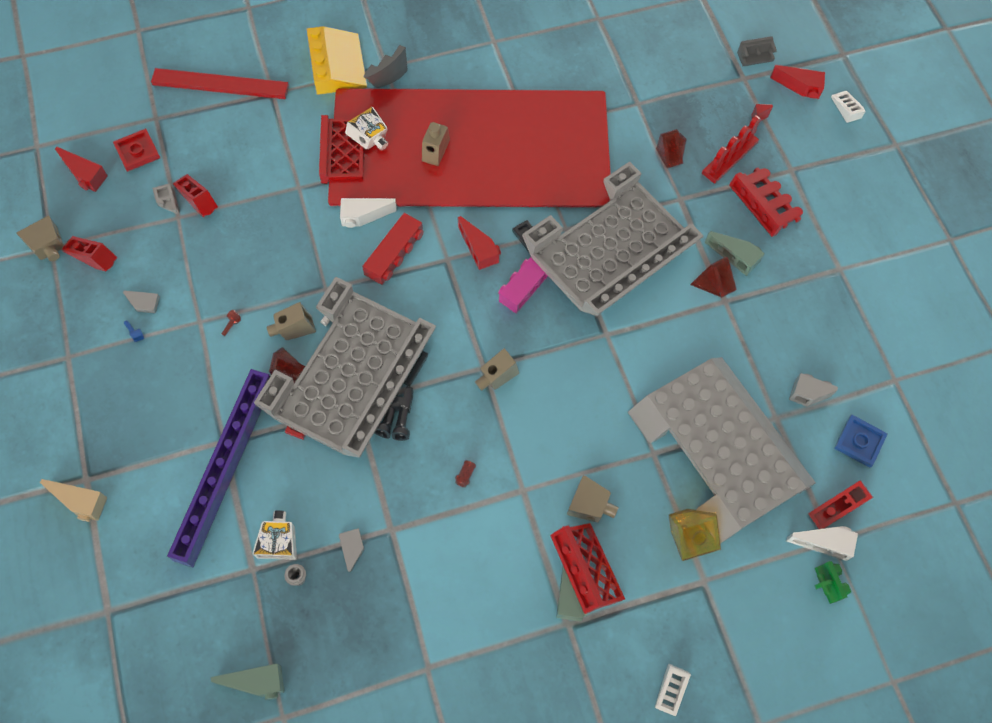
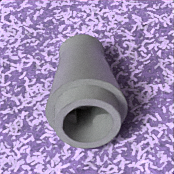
[284,564,306,586]

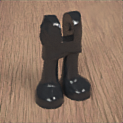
[374,386,414,441]

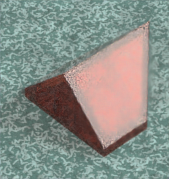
[656,129,687,168]
[690,257,737,298]
[269,347,305,384]

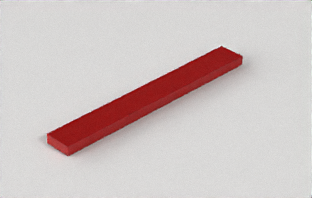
[151,68,289,99]

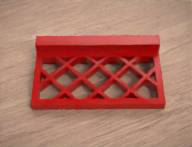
[319,115,364,184]
[550,523,625,614]

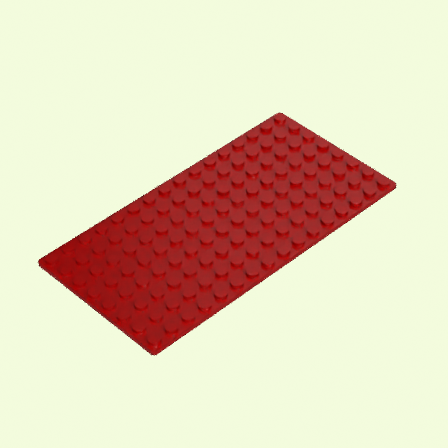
[328,88,611,207]

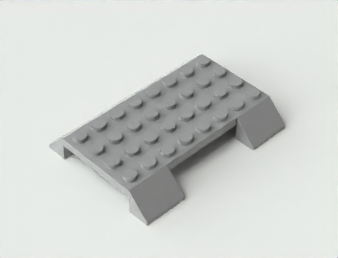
[522,161,703,316]
[254,277,436,458]
[628,357,816,544]

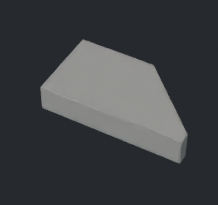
[152,183,179,214]
[123,291,160,313]
[339,528,364,572]

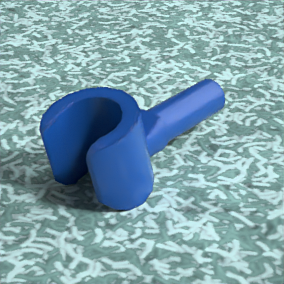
[124,321,144,342]

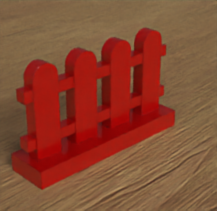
[702,115,762,184]
[729,168,803,237]

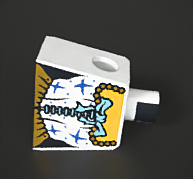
[345,107,388,150]
[253,510,297,560]

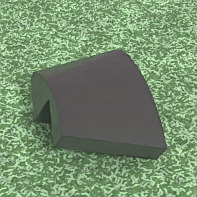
[363,45,408,88]

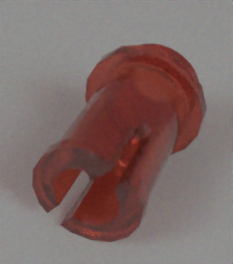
[455,460,476,487]

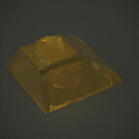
[669,509,721,561]

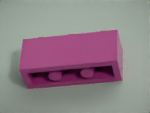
[498,257,548,314]

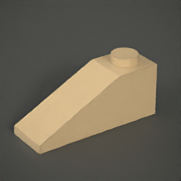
[40,479,107,522]

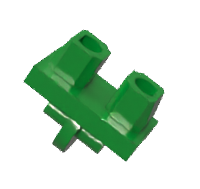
[814,561,851,604]

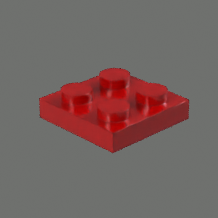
[113,128,160,172]

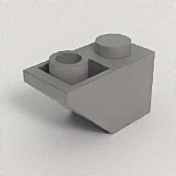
[789,373,838,407]

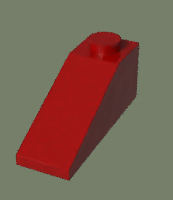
[770,65,825,99]
[55,147,108,192]
[172,174,218,217]
[458,216,501,270]
[61,236,118,272]
[808,480,874,529]

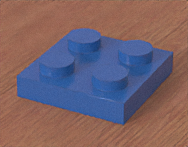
[834,415,888,468]

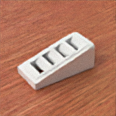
[831,91,866,123]
[655,664,691,716]

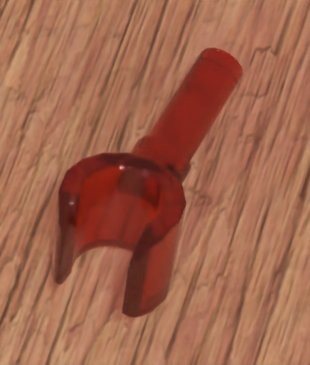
[221,310,241,336]

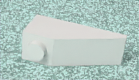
[340,198,397,228]
[786,526,858,561]

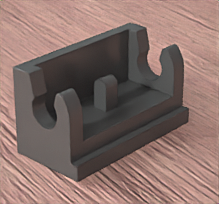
[737,36,777,66]

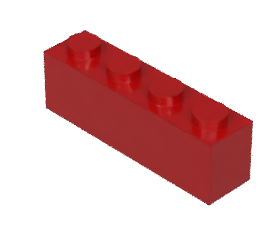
[362,213,424,285]

